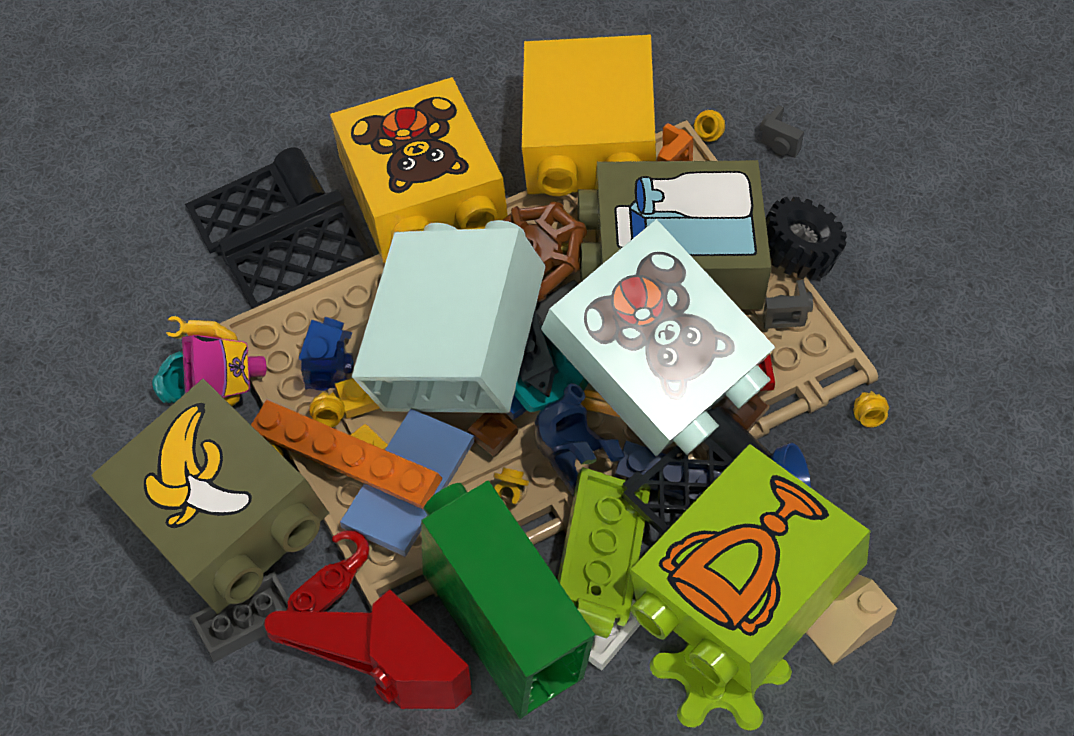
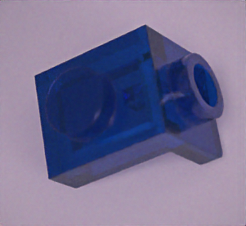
[301,341,354,391]

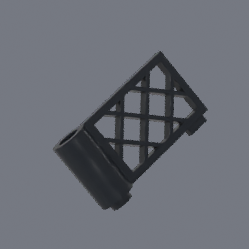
[185,147,326,256]
[622,406,772,536]

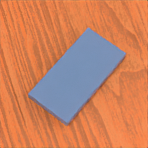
[340,409,474,557]

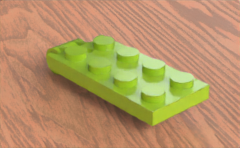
[557,467,650,639]

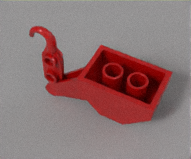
[264,530,472,709]

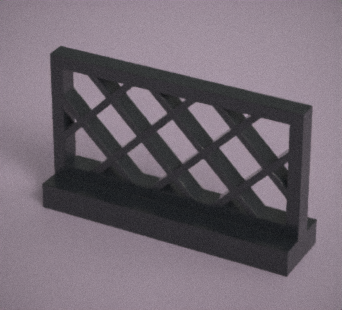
[218,189,374,309]

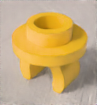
[493,467,529,504]

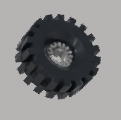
[765,197,847,280]

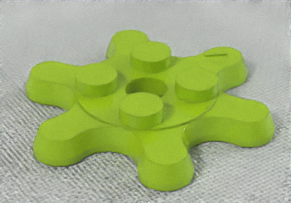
[649,642,792,731]

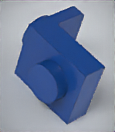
[299,317,352,371]

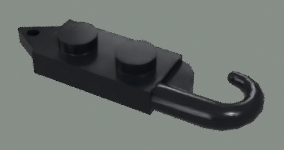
[519,311,559,397]

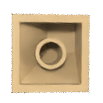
[806,574,897,665]

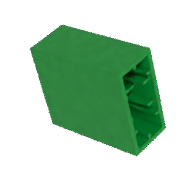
[421,480,595,719]

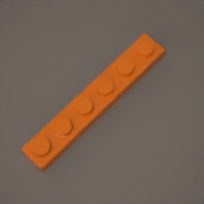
[251,399,443,509]

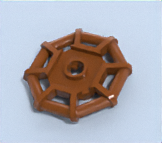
[503,201,587,302]

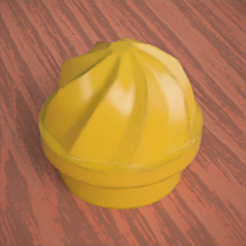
[694,110,725,142]
[309,391,345,427]
[853,391,889,427]

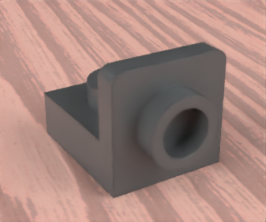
[763,280,813,329]

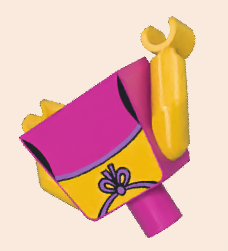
[166,316,267,406]

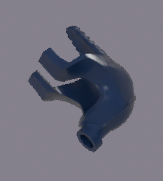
[534,383,625,497]

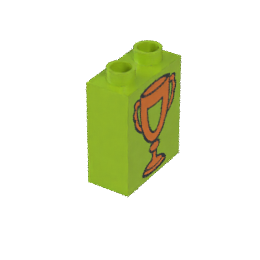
[630,444,870,693]

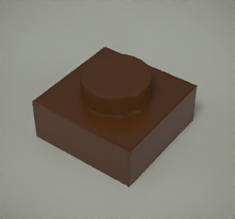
[721,394,770,432]
[467,413,518,457]

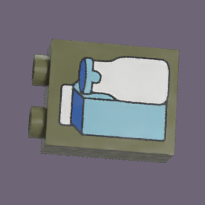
[577,160,771,309]

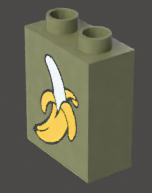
[91,379,330,614]

